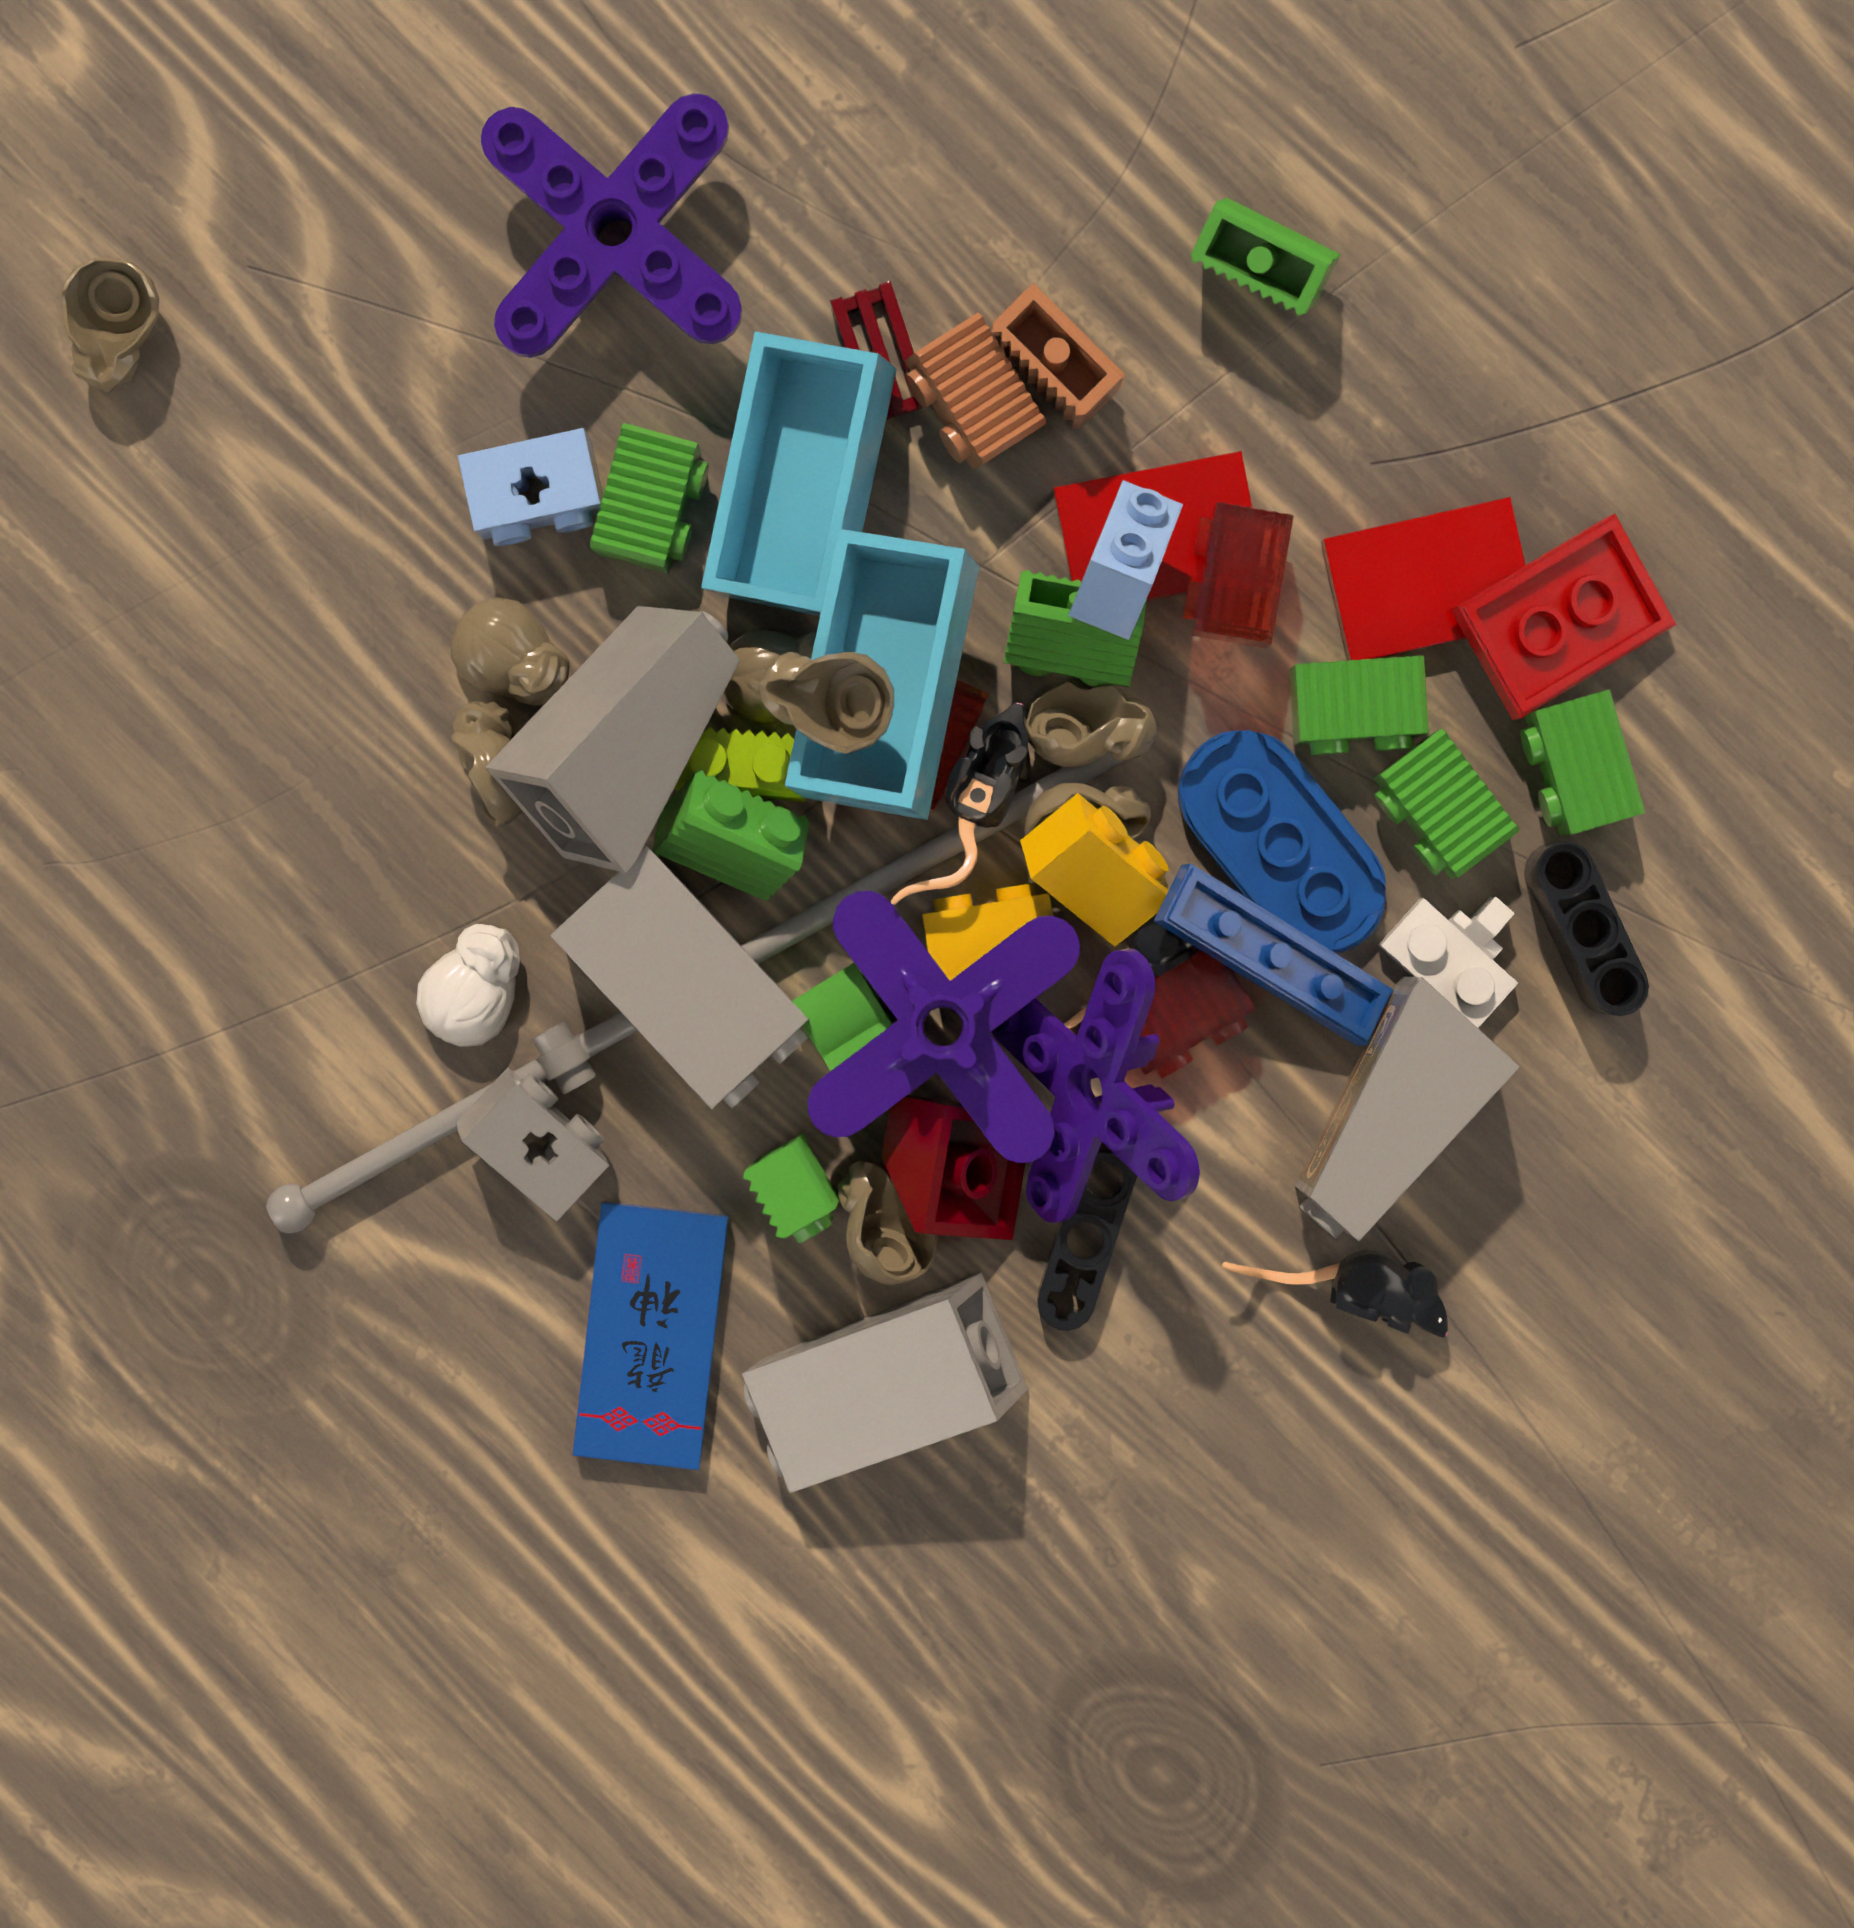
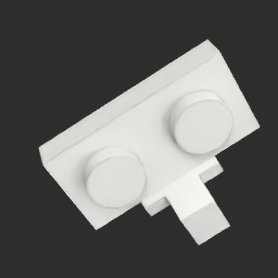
[1378,896,1518,1028]

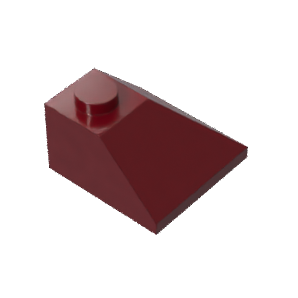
[881,1095,1026,1240]

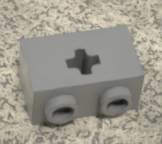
[456,1067,609,1222]

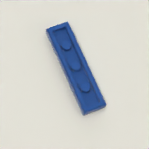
[1154,863,1394,1046]

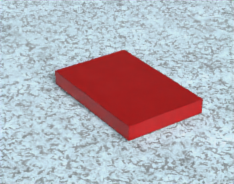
[1053,451,1266,601]
[1321,497,1526,661]
[1450,513,1677,721]

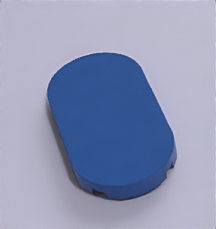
[1178,730,1386,953]

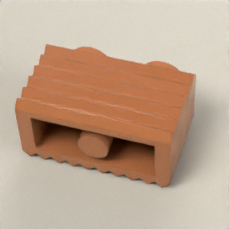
[992,283,1125,429]
[904,312,1047,470]

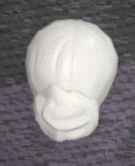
[416,924,520,1047]

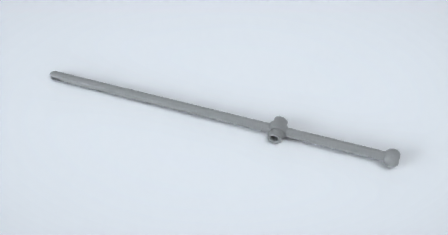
[266,741,1153,1234]

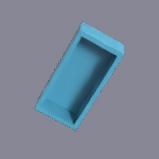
[701,331,897,616]
[785,529,980,820]

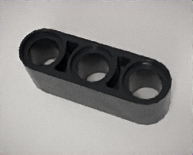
[1524,841,1649,1016]

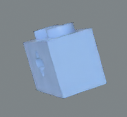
[457,428,603,546]
[1068,480,1183,640]

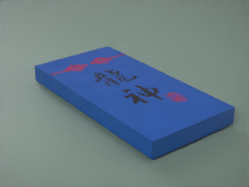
[572,1201,729,1470]

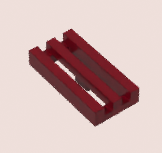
[830,281,931,420]

